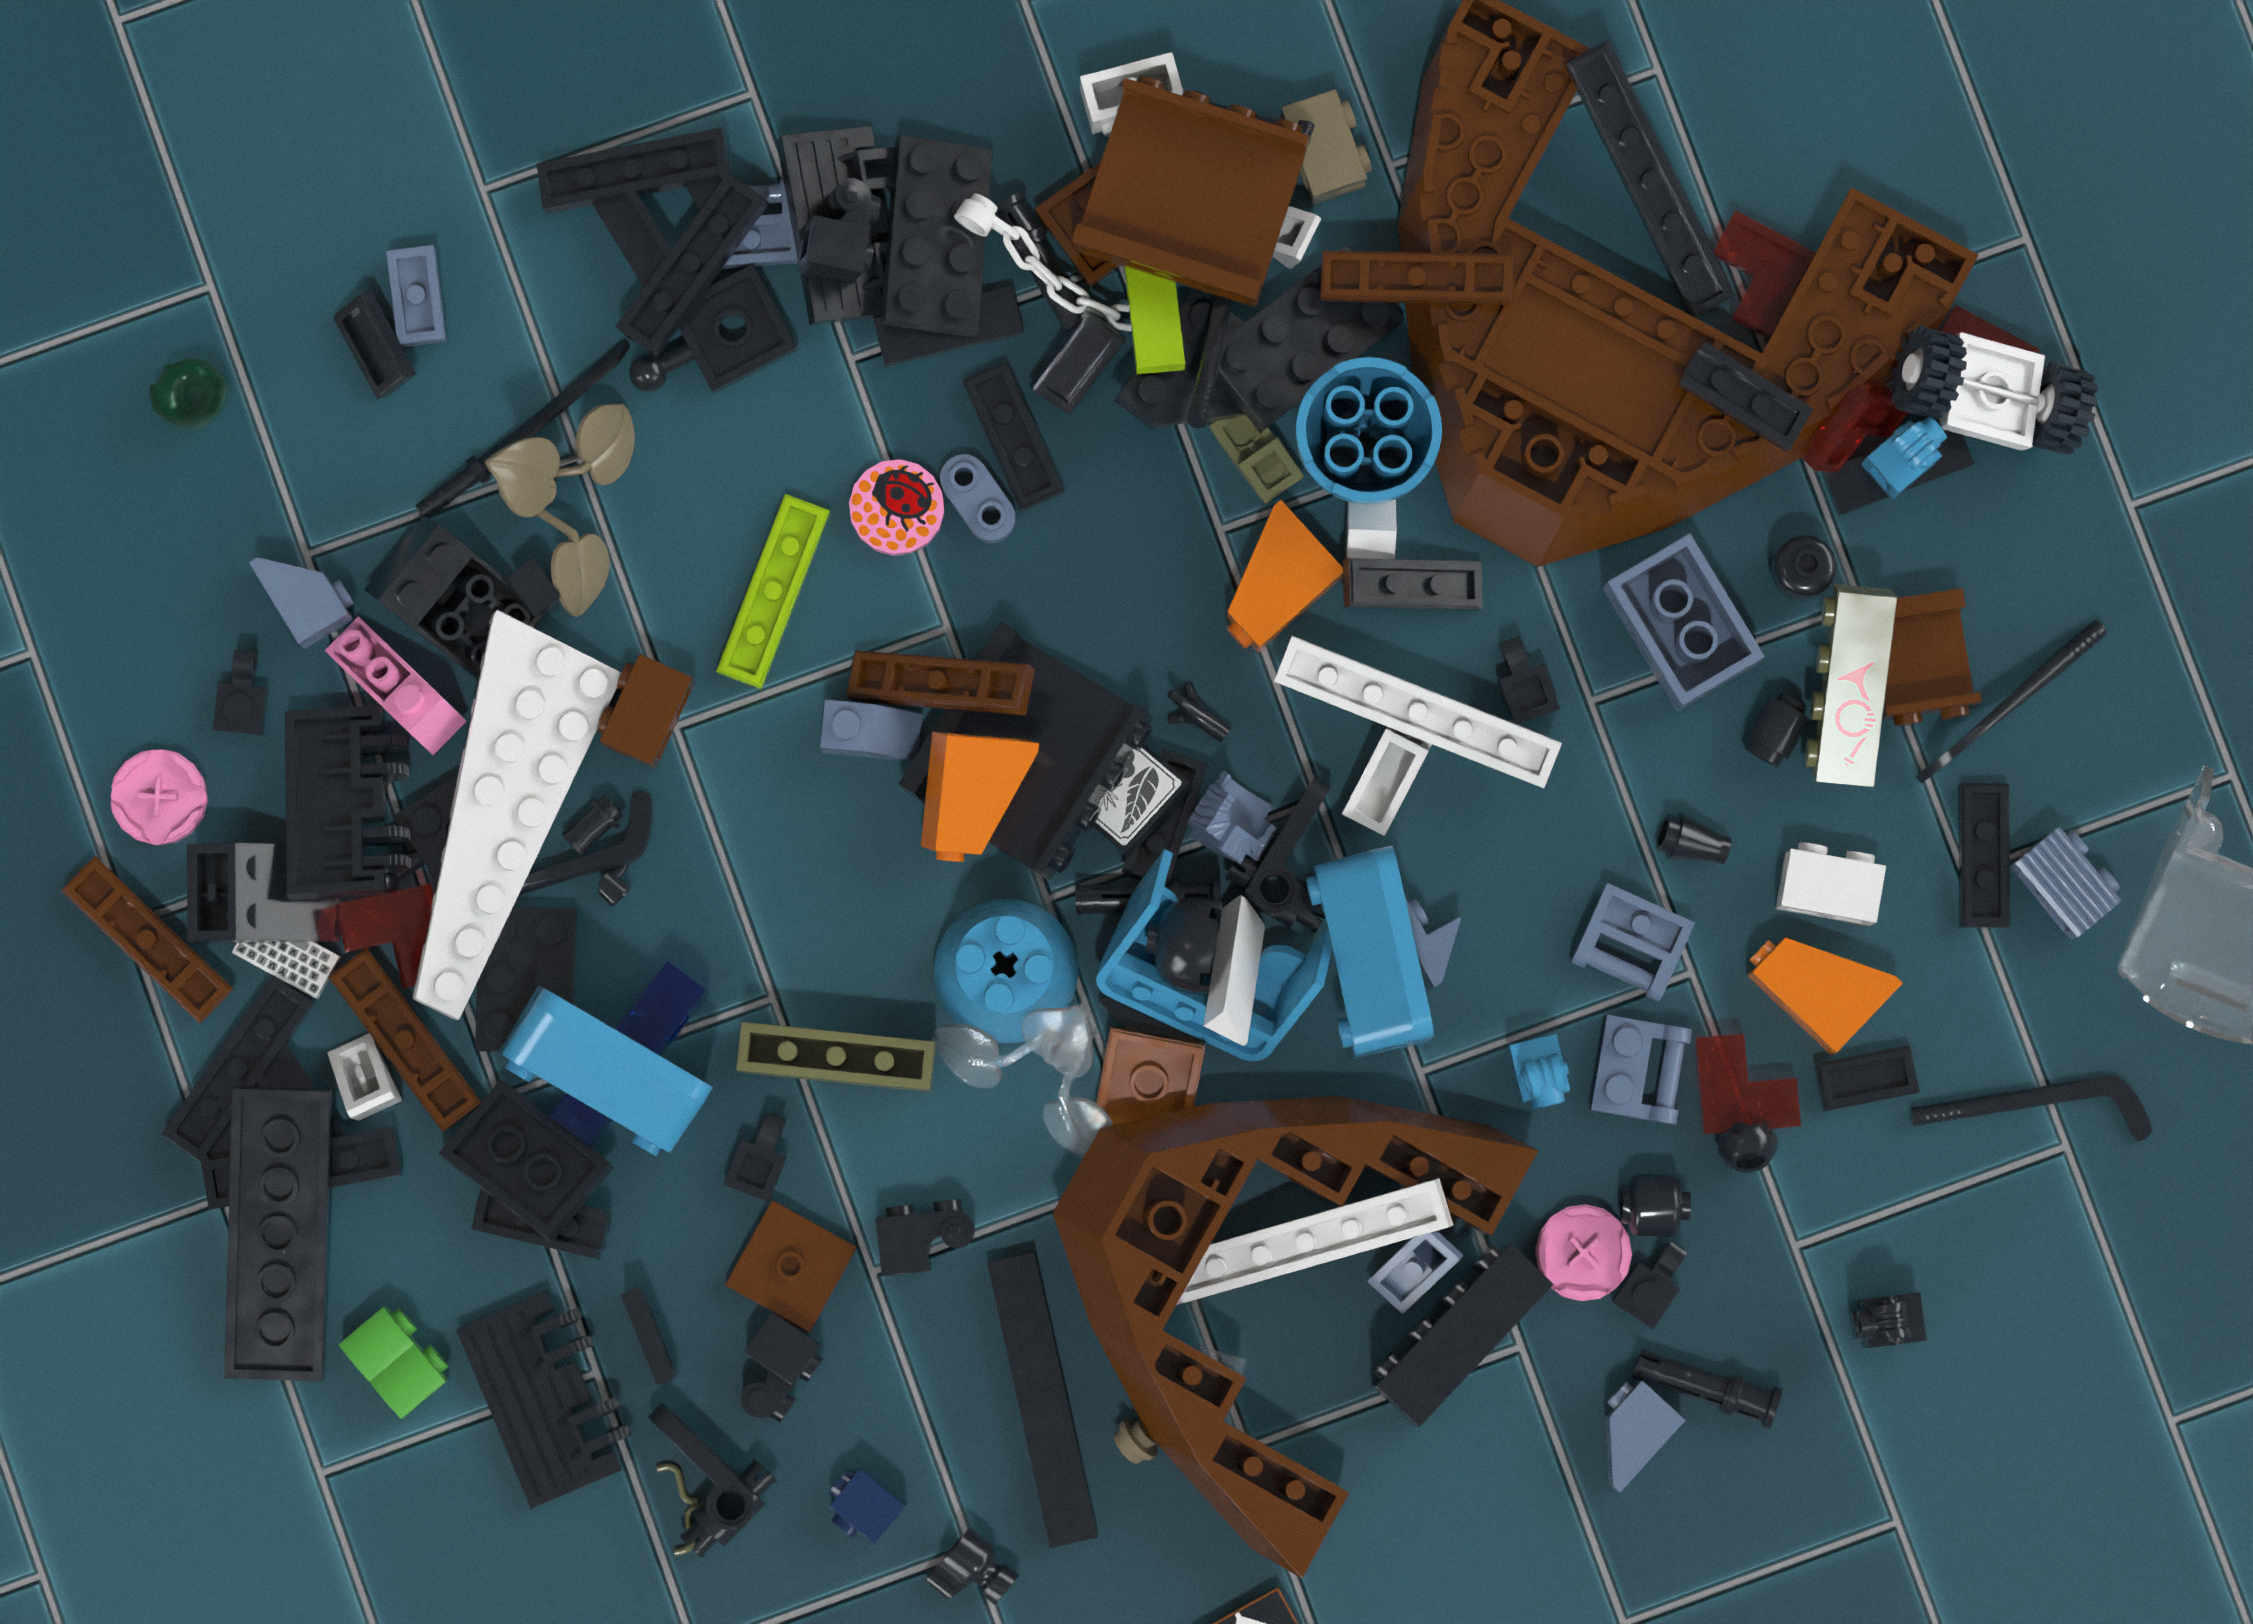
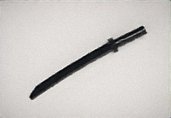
[415,339,630,518]

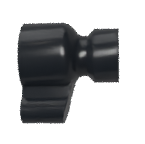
[925,1527,1019,1605]

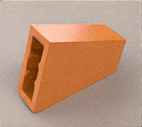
[1226,500,1343,653]
[921,731,1039,862]
[1747,937,1903,1055]

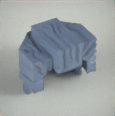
[1188,771,1278,864]

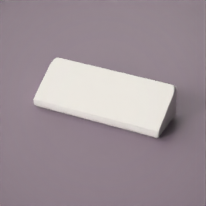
[1204,895,1265,1046]

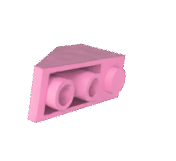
[325,617,466,755]

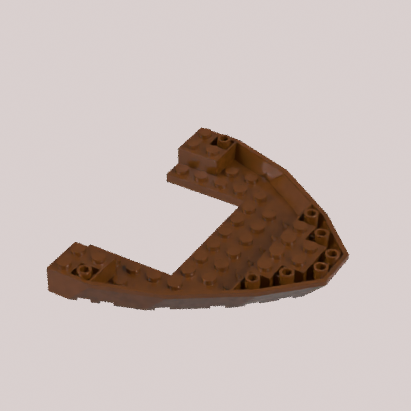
[1397,0,1979,568]

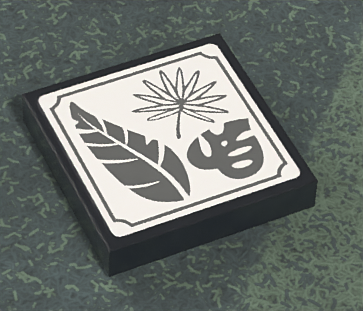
[1093,745,1193,857]

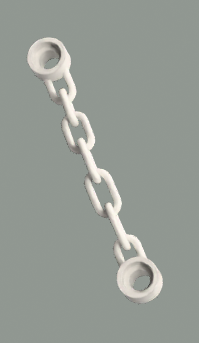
[954,193,1131,331]

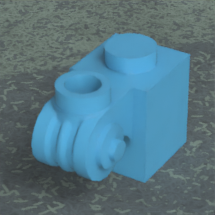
[1861,416,1947,500]
[1506,1034,1570,1110]

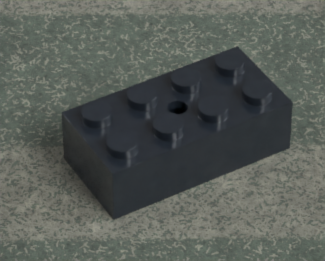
[1372,1244,1554,1427]

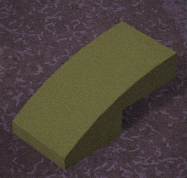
[1207,415,1304,504]

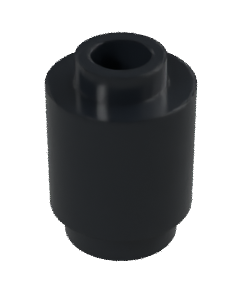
[1744,692,1810,767]

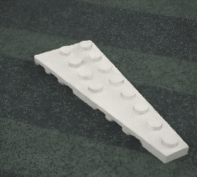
[413,610,621,1020]

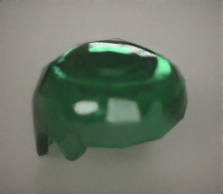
[149,357,228,431]

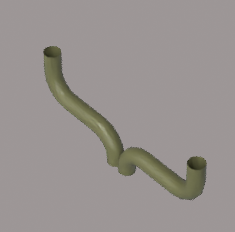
[656,1463,698,1556]

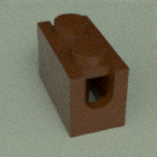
[597,654,695,770]

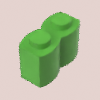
[339,1306,449,1419]

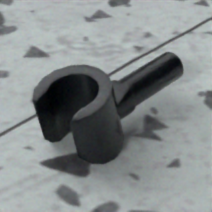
[598,863,631,906]

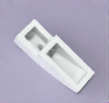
[1342,726,1432,836]

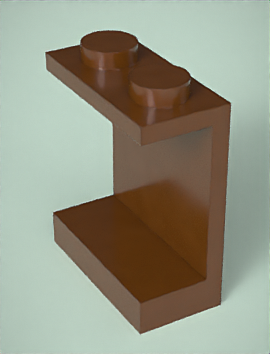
[1882,588,1982,727]

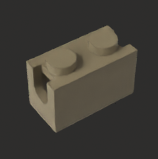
[1280,89,1372,206]

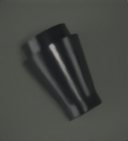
[1656,812,1731,865]

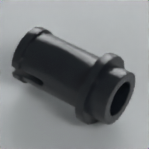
[562,795,624,856]

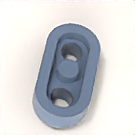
[940,454,1016,543]

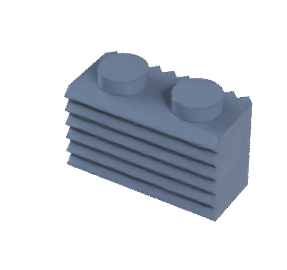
[2010,826,2122,940]

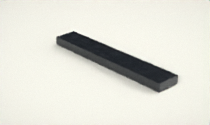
[1563,41,1735,318]
[987,1252,1098,1548]

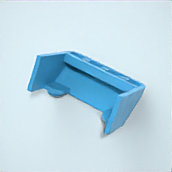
[1306,845,1434,1059]
[1096,849,1332,1061]
[499,986,713,1157]

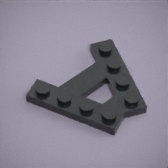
[536,128,769,357]
[161,975,402,1210]

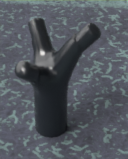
[1167,683,1231,743]

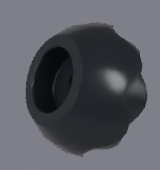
[1717,1122,1778,1173]

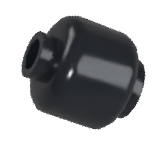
[1771,535,1837,601]
[1620,1174,1691,1237]

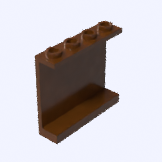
[1071,76,1309,308]

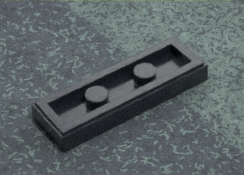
[873,286,1024,367]
[962,361,1064,512]
[1822,429,1974,516]
[1343,558,1483,611]
[1959,783,2010,928]

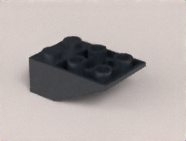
[364,516,543,681]
[187,843,341,945]

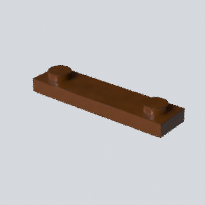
[1321,251,1516,305]
[846,650,1035,715]
[61,856,235,1024]
[328,948,482,1132]

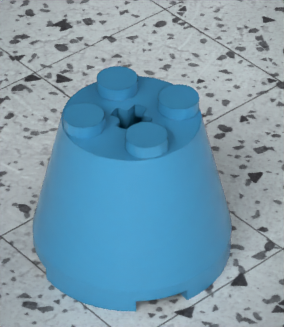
[1295,357,1442,505]
[934,899,1078,1044]

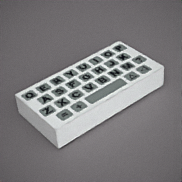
[232,942,342,999]

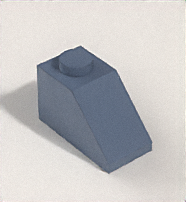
[249,557,355,649]
[820,700,923,762]
[1605,1380,1685,1492]

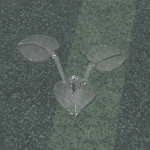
[932,1004,1113,1158]

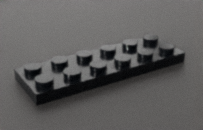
[224,1086,332,1381]

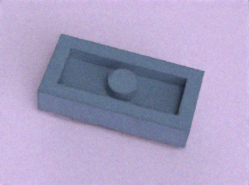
[386,245,447,348]

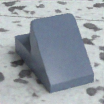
[1405,896,1461,989]
[1367,1231,1463,1314]

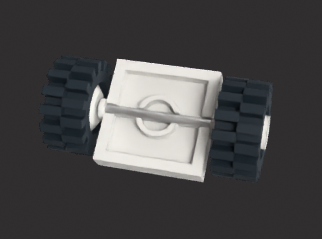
[1890,326,2098,455]

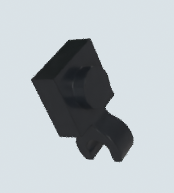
[1498,637,1560,724]
[213,649,269,736]
[724,1113,787,1202]
[1612,1242,1687,1329]

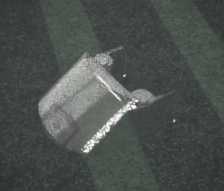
[2118,765,2253,1044]

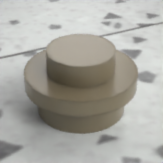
[1114,1417,1158,1464]

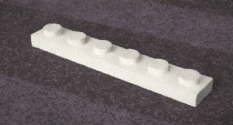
[1274,636,1562,788]
[1177,1178,1453,1305]

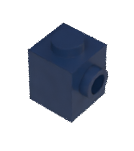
[829,1468,906,1544]

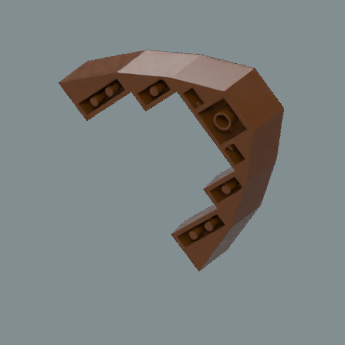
[1053,1096,1539,1578]

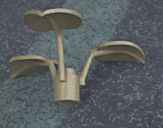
[485,403,635,617]

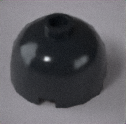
[1146,897,1222,996]

